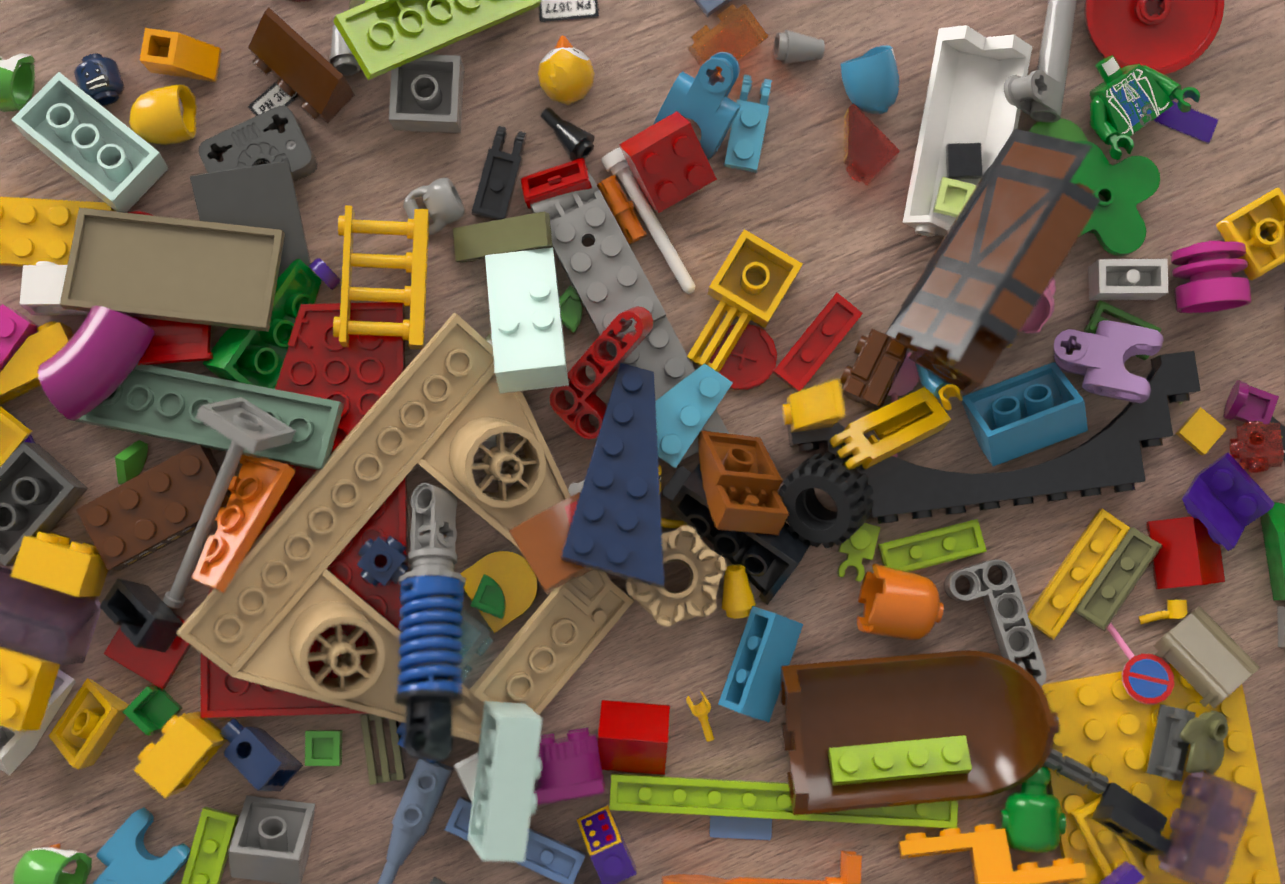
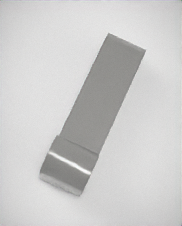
[944,559,1047,687]

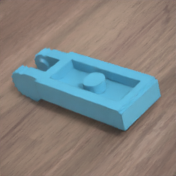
[724,75,772,173]

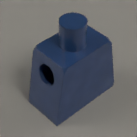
[220,719,303,792]

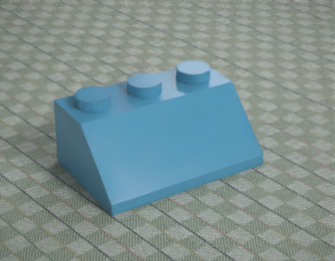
[961,362,1088,467]

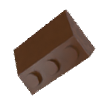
[248,8,354,124]

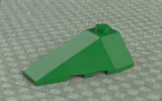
[202,259,322,389]

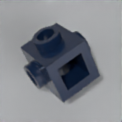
[357,536,409,587]

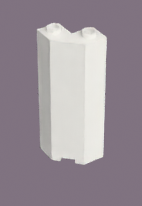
[903,25,1032,236]

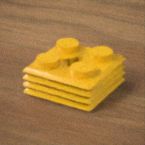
[1216,188,1285,280]

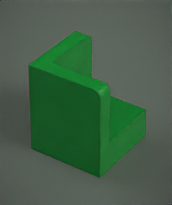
[123,685,182,736]

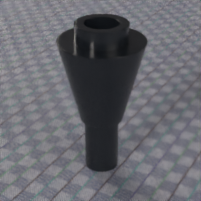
[541,107,594,161]

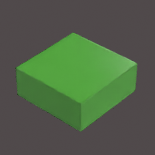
[305,730,342,766]

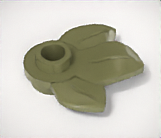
[1180,711,1228,775]

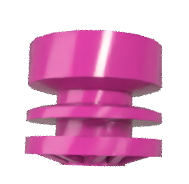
[1171,241,1252,313]

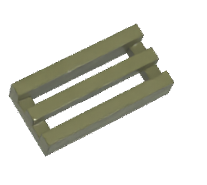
[360,714,406,785]

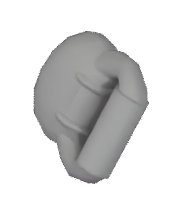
[403,177,465,235]

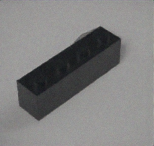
[669,463,810,605]

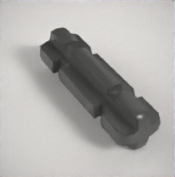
[1044,748,1109,794]

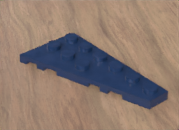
[561,363,664,589]

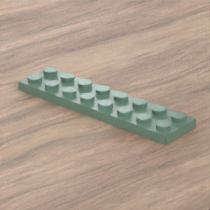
[71,365,344,470]

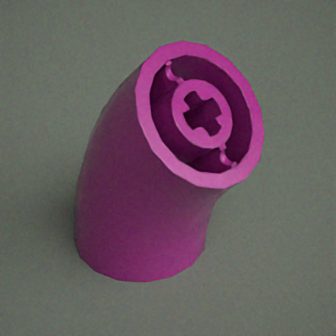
[38,306,155,421]

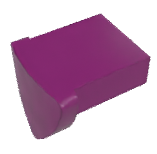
[1224,380,1279,430]

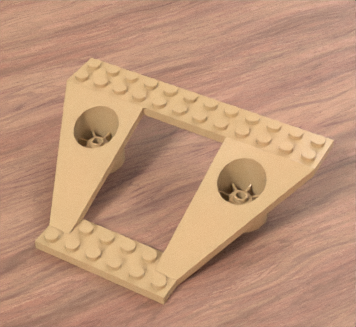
[177,313,634,744]

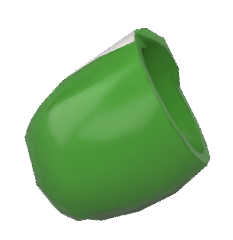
[0,53,35,112]
[13,843,92,884]

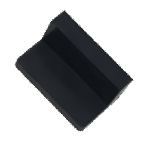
[1092,783,1173,855]

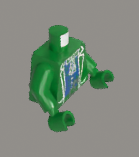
[1090,55,1200,160]

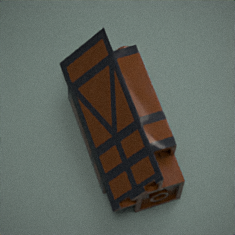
[885,129,1101,395]

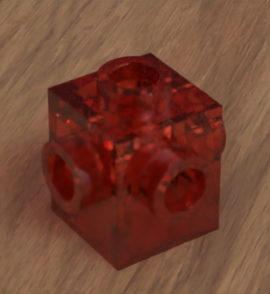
[1229,421,1284,473]

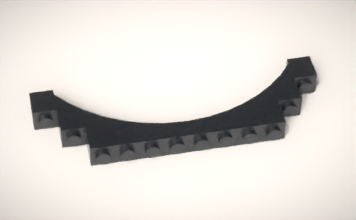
[787,351,1201,524]

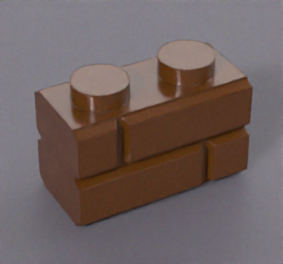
[840,329,909,410]

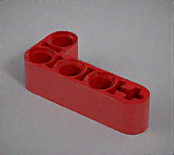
[549,306,653,440]

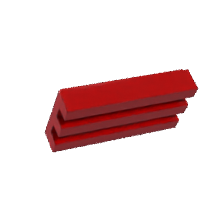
[520,157,592,209]

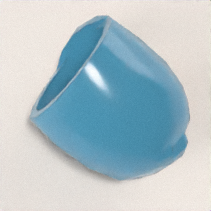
[840,45,899,114]

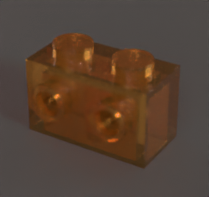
[687,3,769,76]

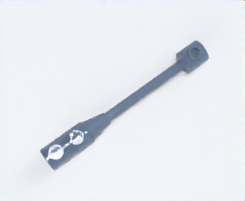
[377,758,454,884]

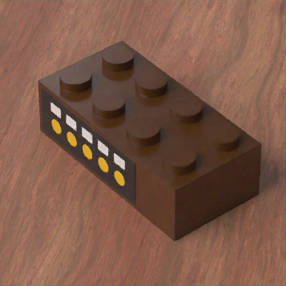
[76,444,232,571]

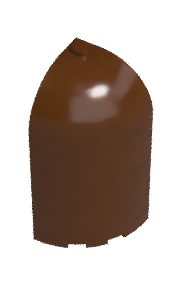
[781,650,1060,815]

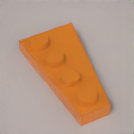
[192,455,296,593]

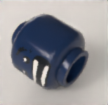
[74,53,124,106]

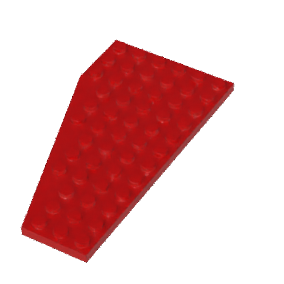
[200,302,408,718]

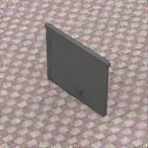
[190,157,313,277]

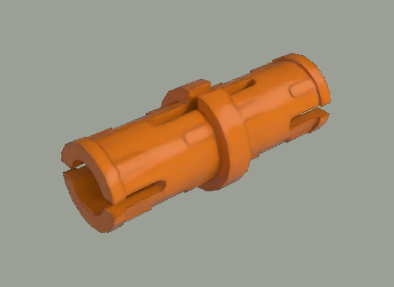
[597,175,647,245]

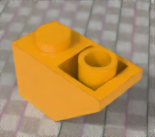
[139,28,222,82]

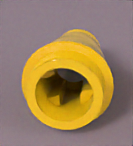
[722,565,756,619]

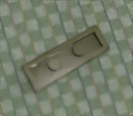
[453,211,553,263]
[1074,527,1162,632]

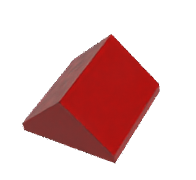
[1147,516,1225,589]
[597,700,670,775]

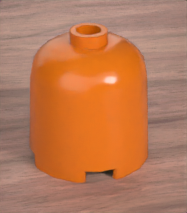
[857,564,944,640]

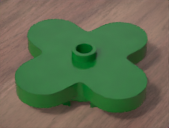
[1071,140,1160,256]

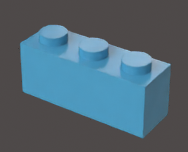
[718,606,803,723]

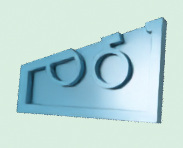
[655,363,733,468]

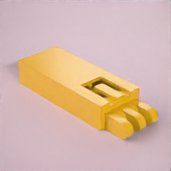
[829,387,951,470]

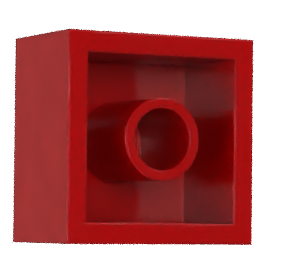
[619,111,717,213]

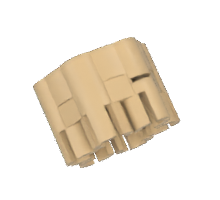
[626,526,726,626]

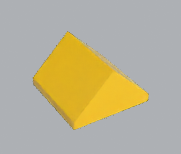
[49,678,129,770]

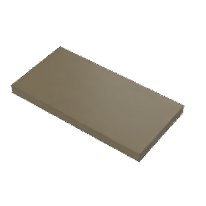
[60,208,285,332]

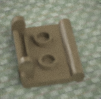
[1154,606,1260,708]

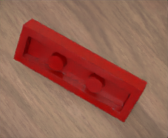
[773,292,863,392]

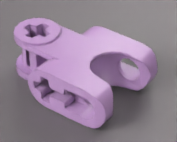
[1054,321,1164,403]

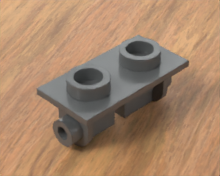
[1146,704,1195,781]

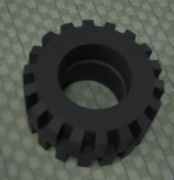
[778,452,874,548]

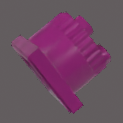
[533,727,605,805]

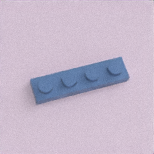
[445,796,586,884]

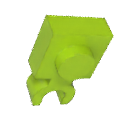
[837,523,881,582]

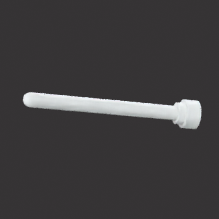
[601,147,695,294]

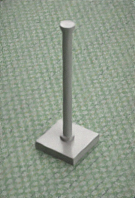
[163,397,296,608]

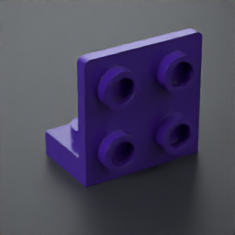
[1182,452,1275,551]

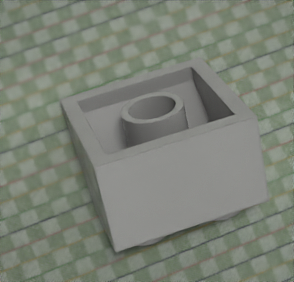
[228,795,315,884]

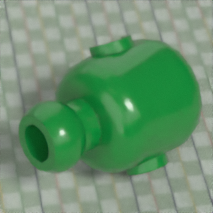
[1001,766,1066,853]

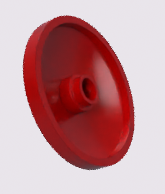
[1084,0,1225,74]

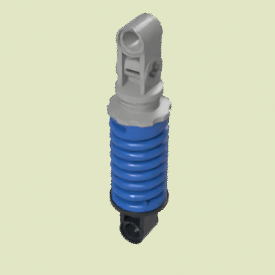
[395,483,466,762]

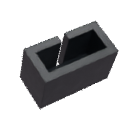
[99,578,184,653]

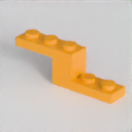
[898,824,1087,884]

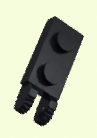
[472,126,527,221]

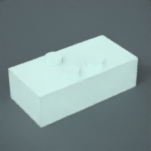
[11,72,169,213]
[485,247,569,394]
[467,701,542,862]

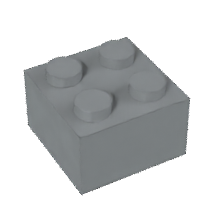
[389,54,464,133]

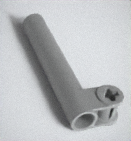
[1004,0,1077,123]

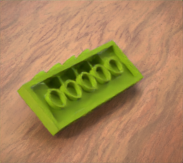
[333,0,542,80]

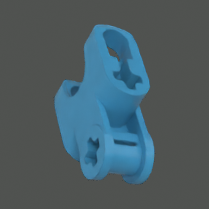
[653,52,741,160]
[93,807,191,884]

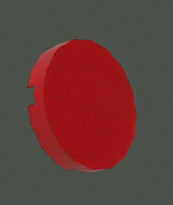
[710,324,777,391]

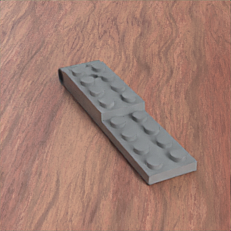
[531,172,729,467]

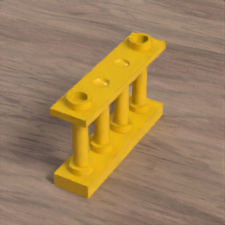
[333,205,429,350]

